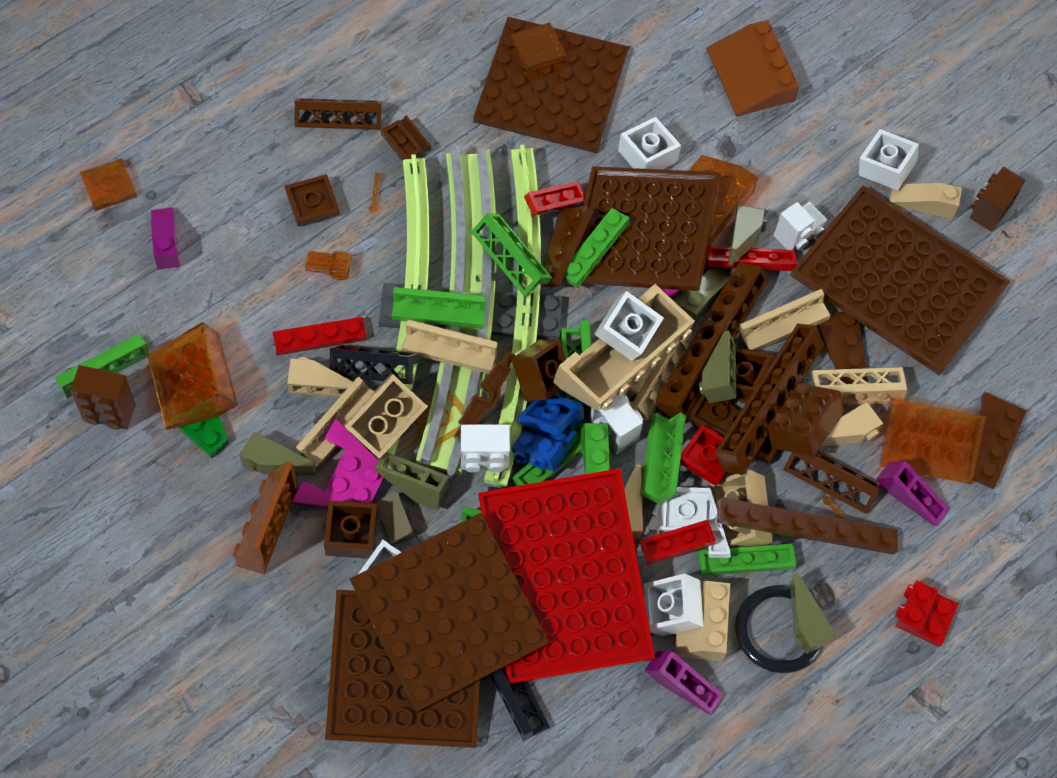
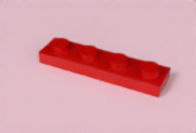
[706,246,797,271]
[273,317,367,356]

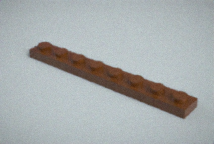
[717,498,898,555]

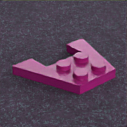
[292,418,384,508]

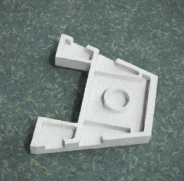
[637,487,731,558]

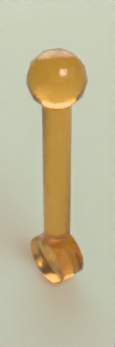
[369,172,380,213]
[823,496,850,521]

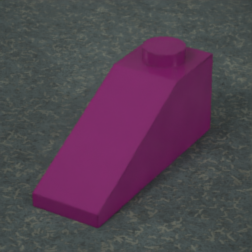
[151,207,180,270]
[876,461,949,526]
[645,651,723,715]

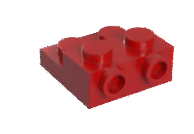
[680,425,728,487]
[895,580,959,647]

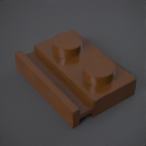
[381,115,431,162]

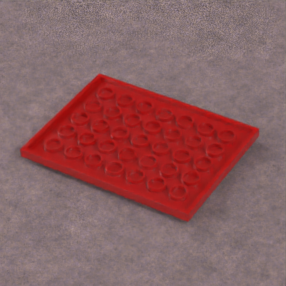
[478,468,655,685]

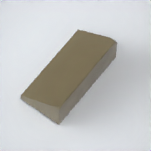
[375,491,413,545]

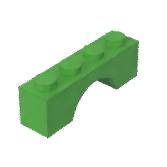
[580,423,609,474]

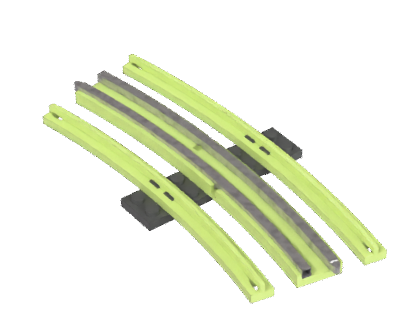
[371,143,562,488]

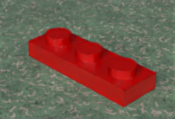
[524,181,585,216]
[640,519,716,565]

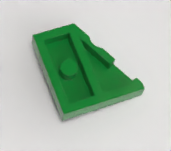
[178,396,228,459]

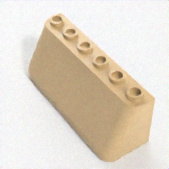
[554,284,695,411]

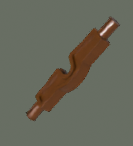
[454,351,515,441]

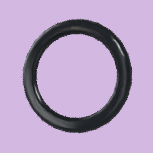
[735,585,823,673]

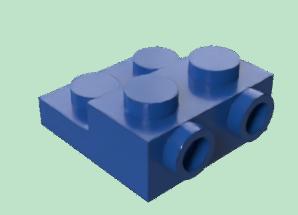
[518,395,584,435]
[511,428,578,472]

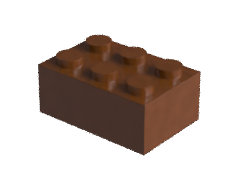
[70,365,136,430]
[767,383,844,457]

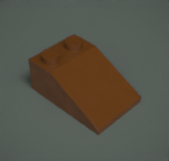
[735,348,775,404]

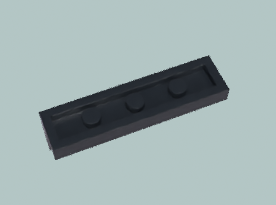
[330,345,421,384]
[490,667,550,741]

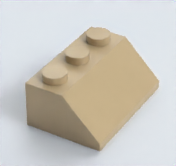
[343,374,428,459]
[710,470,772,548]
[674,581,730,662]

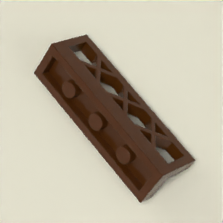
[295,98,382,129]
[783,451,882,514]

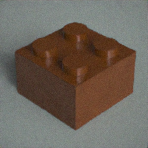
[970,166,1026,232]
[511,339,566,401]
[324,501,378,559]

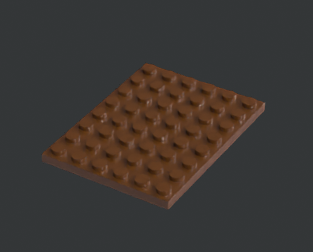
[790,186,1010,376]

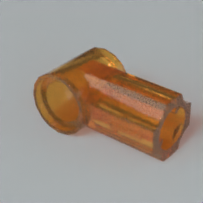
[305,251,352,280]

